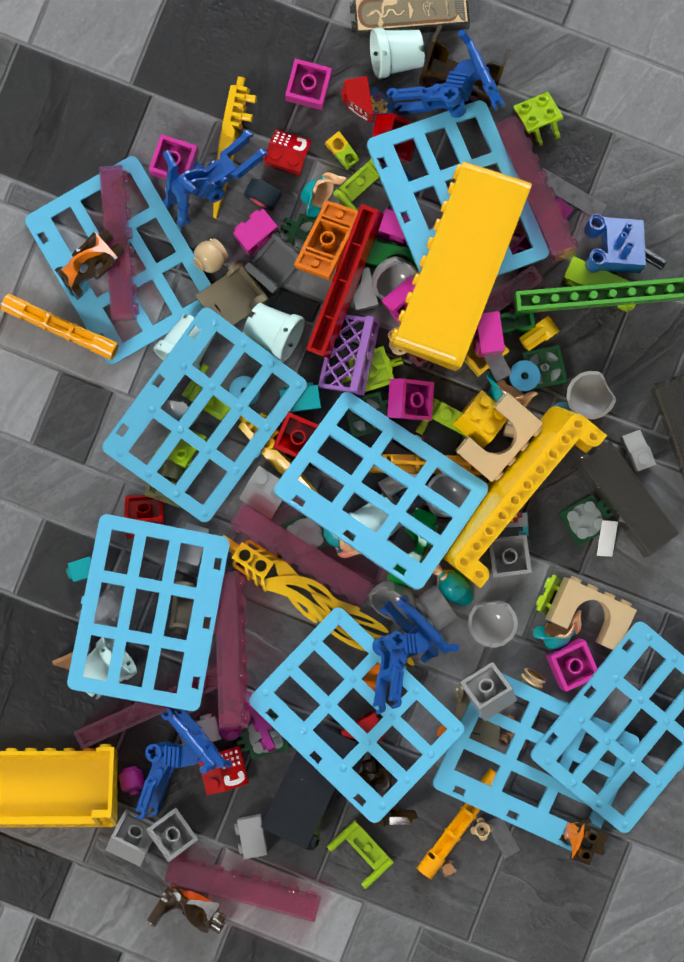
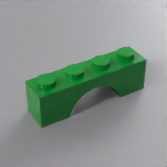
[365,238,419,271]
[387,507,438,588]

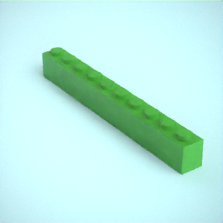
[513,278,684,314]

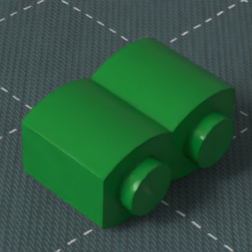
[500,313,535,335]

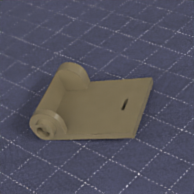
[195,261,269,326]
[169,581,233,636]
[454,684,502,749]

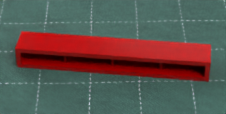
[306,204,384,359]

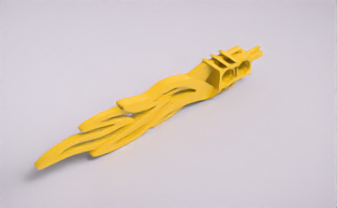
[223,535,415,666]

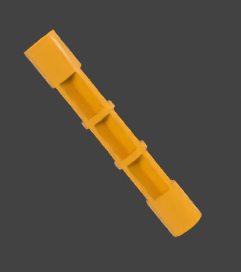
[1,293,119,361]
[368,454,483,475]
[416,768,496,880]

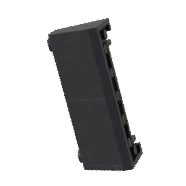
[260,723,359,850]

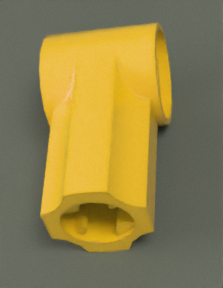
[519,316,560,351]

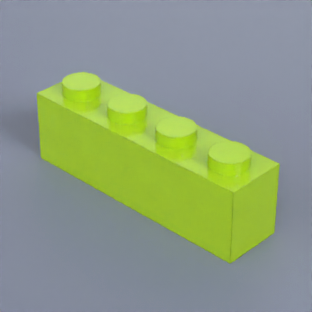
[562,256,636,312]

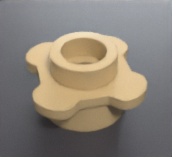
[470,817,494,841]

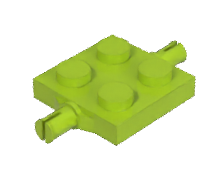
[339,346,403,393]

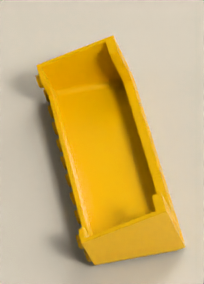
[390,161,532,371]
[443,406,607,588]
[0,744,118,828]

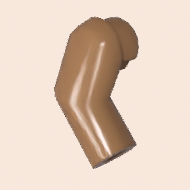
[499,732,528,750]

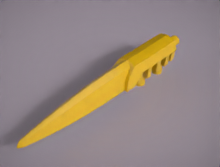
[213,77,257,219]
[238,412,318,493]

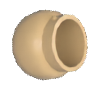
[193,238,228,273]

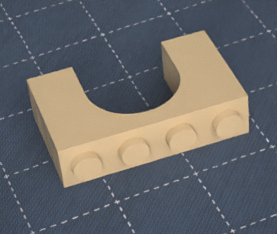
[455,392,543,482]
[545,576,637,650]

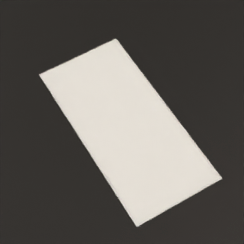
[597,520,618,557]

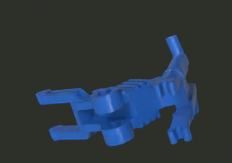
[386,30,505,118]
[163,130,268,228]
[372,595,459,714]
[135,708,232,819]

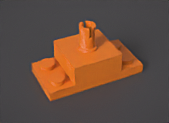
[294,200,358,281]

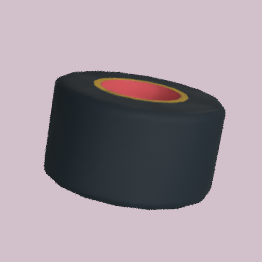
[244,178,281,211]

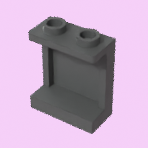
[244,232,301,293]

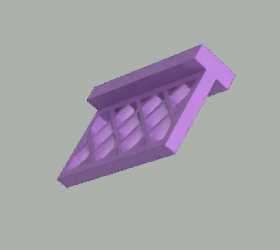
[318,315,380,396]

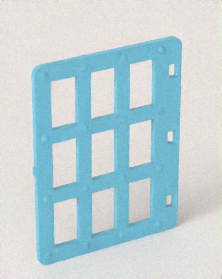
[367,100,549,277]
[25,156,211,365]
[102,308,307,522]
[274,392,488,590]
[67,514,229,711]
[249,608,464,823]
[530,622,684,833]
[433,673,639,851]

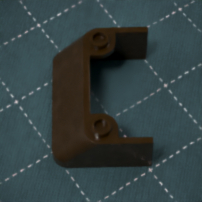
[419,24,511,108]

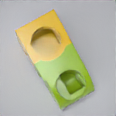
[325,131,359,170]

